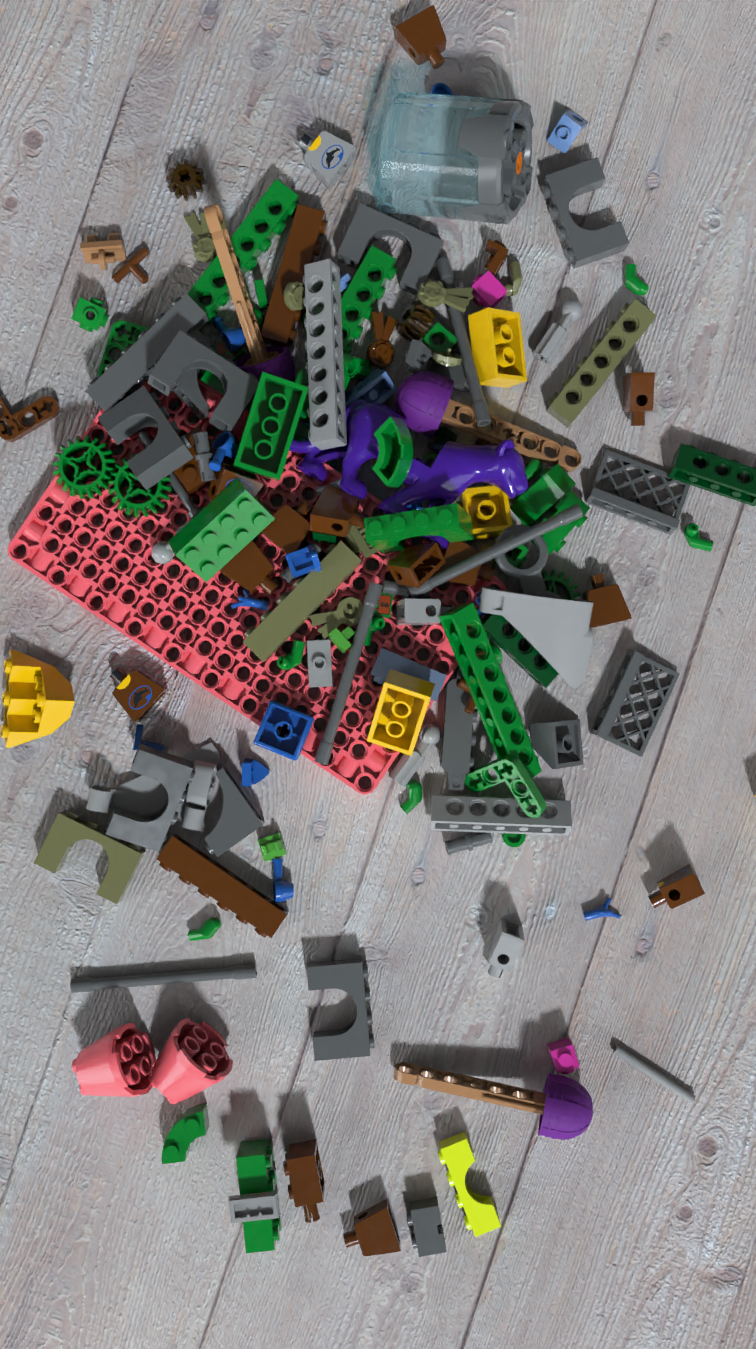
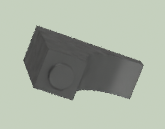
[154,329,212,421]
[204,767,265,857]

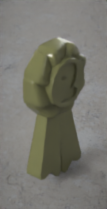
[184,212,217,263]
[418,279,473,312]
[284,281,305,311]
[433,348,462,367]
[309,597,364,639]

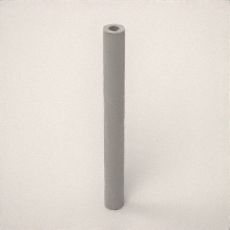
[613,1045,696,1103]

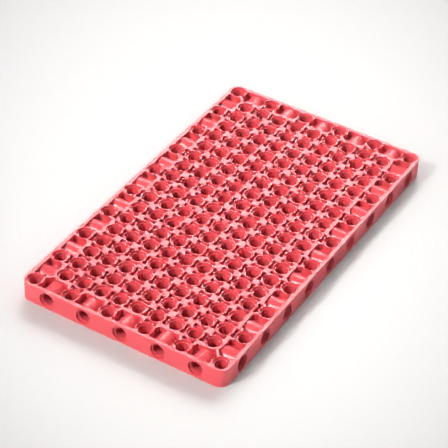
[8,378,506,794]

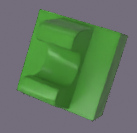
[328,626,355,654]
[257,832,287,862]

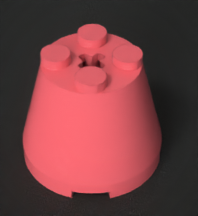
[149,1018,233,1104]
[72,1023,156,1097]

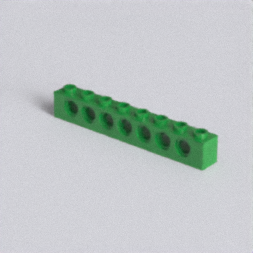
[188,179,299,334]
[294,246,397,423]
[438,603,542,784]

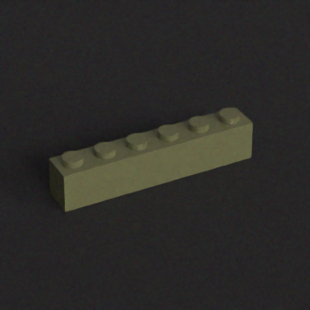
[243,541,362,662]

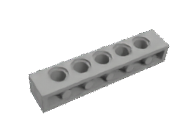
[430,794,572,836]

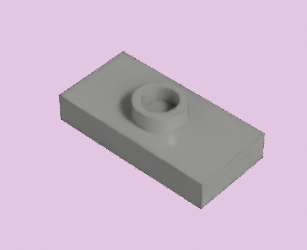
[307,640,333,688]
[228,1191,280,1223]

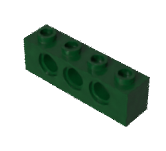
[668,443,756,507]
[480,614,558,688]

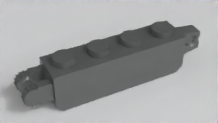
[441,665,478,790]

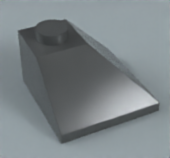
[530,719,584,769]

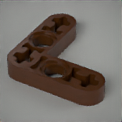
[0,395,60,442]

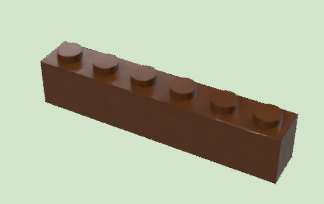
[261,204,328,347]
[156,834,289,938]

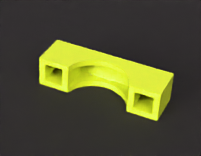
[437,1131,501,1237]

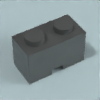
[407,1197,447,1257]

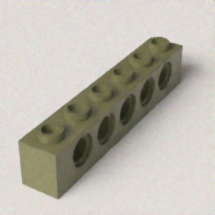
[547,299,657,428]

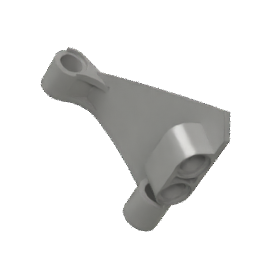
[479,587,594,689]
[86,742,221,831]

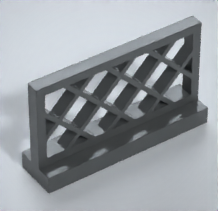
[585,449,690,535]
[590,650,680,757]

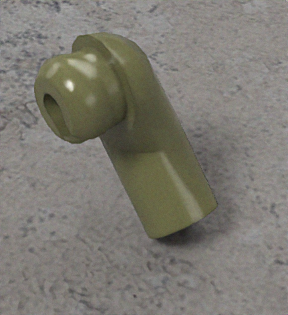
[503,261,523,296]

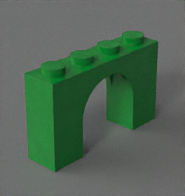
[364,503,473,553]

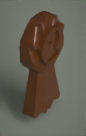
[367,311,397,368]

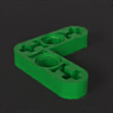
[98,320,150,377]
[465,754,546,818]

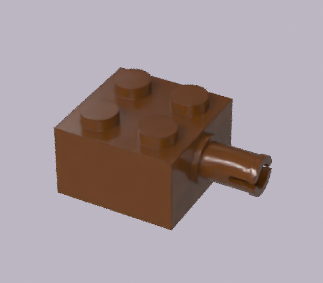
[174,426,237,496]
[283,1139,325,1223]

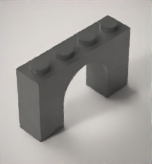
[541,157,629,269]
[337,203,444,297]
[148,330,259,432]
[98,386,194,490]
[106,743,195,852]
[306,958,375,1061]

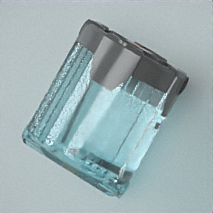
[373,93,534,225]

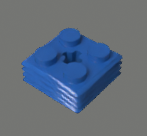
[253,701,314,761]

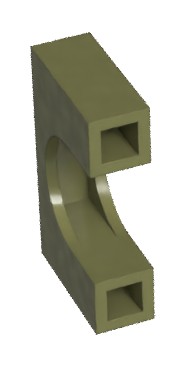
[34,810,146,904]

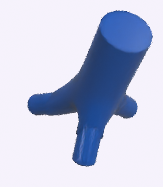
[231,589,269,611]
[583,898,621,921]

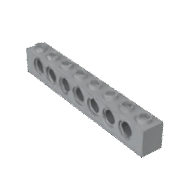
[303,258,347,450]

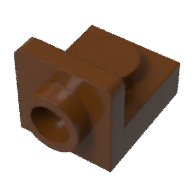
[484,239,509,277]

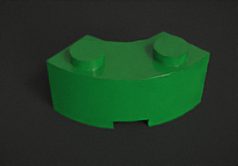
[372,416,413,487]
[510,464,576,526]
[530,490,590,556]
[162,1103,209,1164]

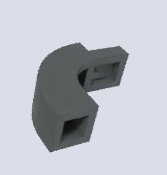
[405,339,470,393]

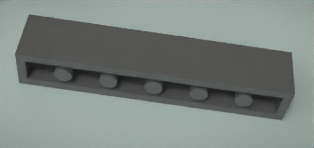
[85,293,209,412]

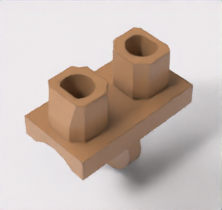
[80,233,126,270]

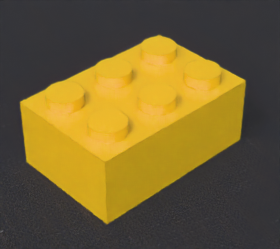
[468,307,527,388]
[367,669,435,756]

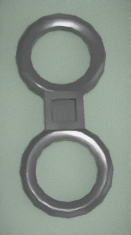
[495,524,562,599]

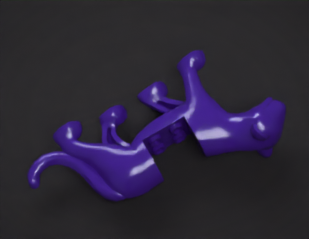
[289,399,528,550]

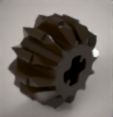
[166,159,206,201]
[396,301,434,341]

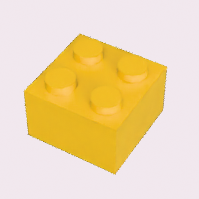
[456,485,513,541]

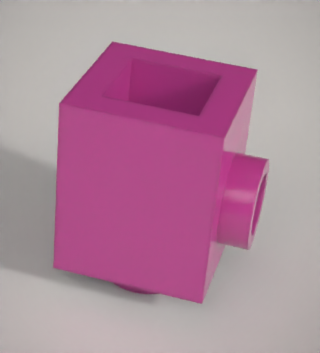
[471,270,507,309]
[547,1037,580,1074]

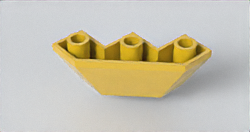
[0,649,75,748]

